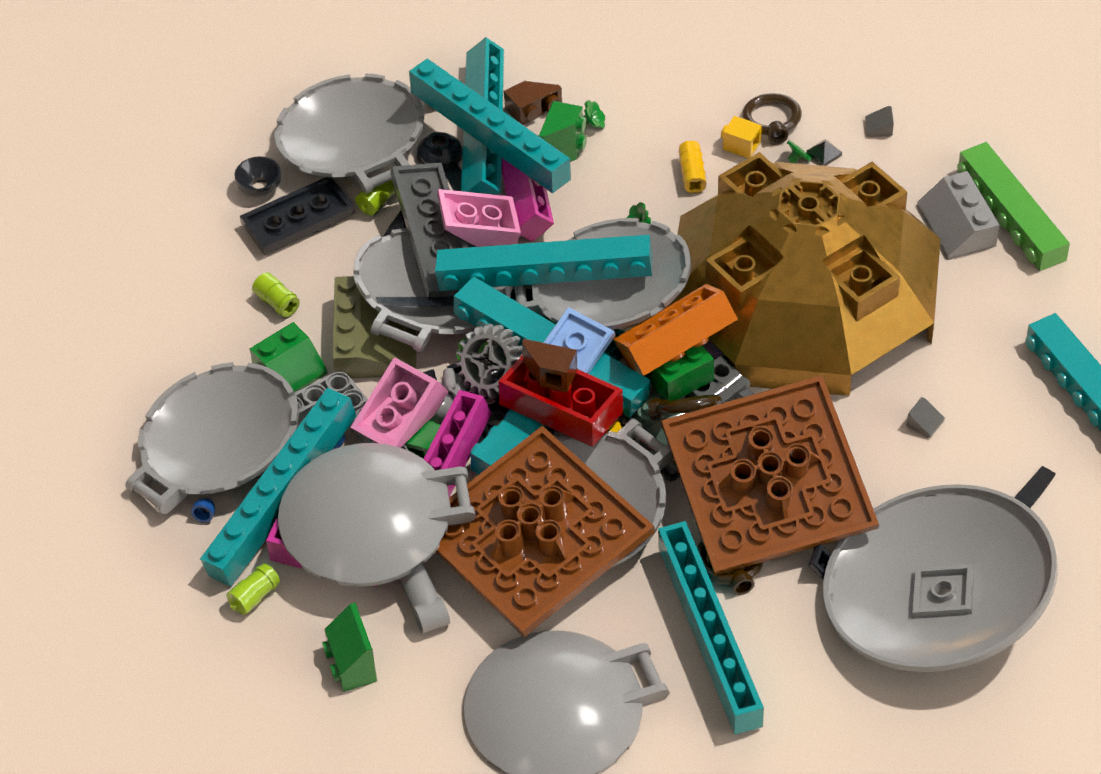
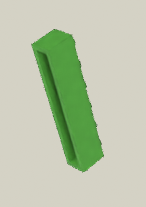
[957,142,1070,271]

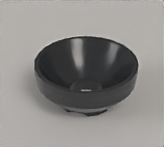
[417,132,463,170]
[234,156,281,196]

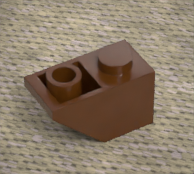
[504,81,562,125]
[522,339,578,392]

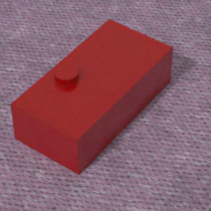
[498,355,623,447]

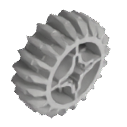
[455,324,522,399]

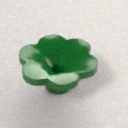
[583,100,605,129]
[787,140,812,164]
[627,202,651,224]

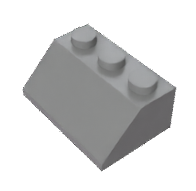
[917,171,999,259]

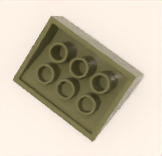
[333,276,416,378]

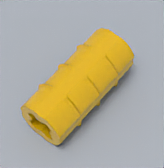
[678,141,707,193]

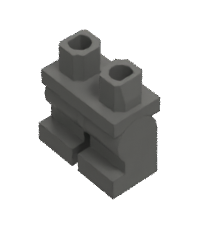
[685,356,753,403]

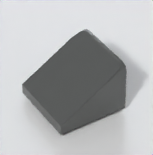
[865,106,894,137]
[907,397,945,438]

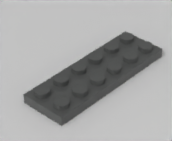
[390,163,468,297]

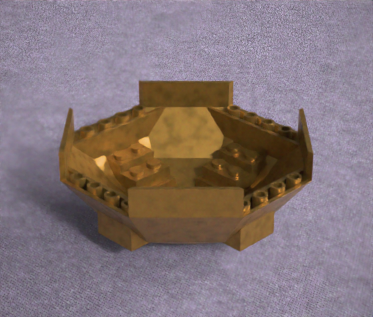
[667,152,941,396]

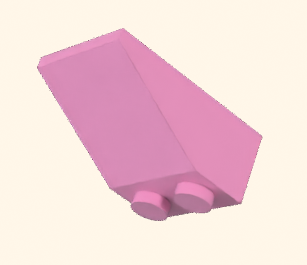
[437,189,521,247]
[350,357,449,448]

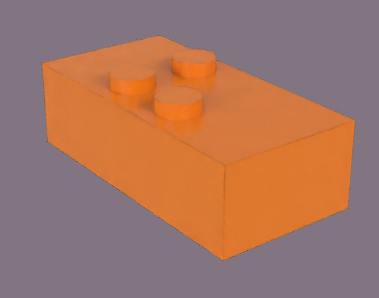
[614,284,738,376]

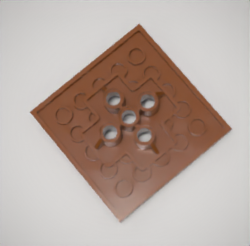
[661,375,879,575]
[435,426,655,637]

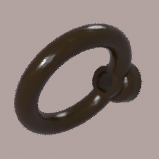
[742,93,802,144]
[648,394,722,421]
[697,541,764,595]

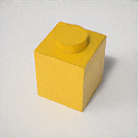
[721,116,762,158]

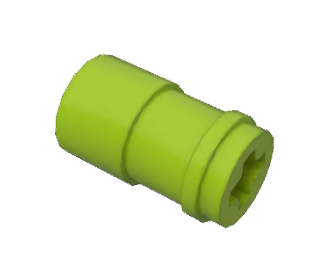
[355,170,396,216]
[252,272,300,317]
[226,563,280,615]

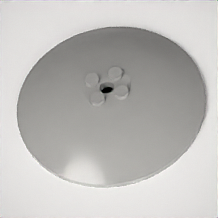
[823,484,1058,672]

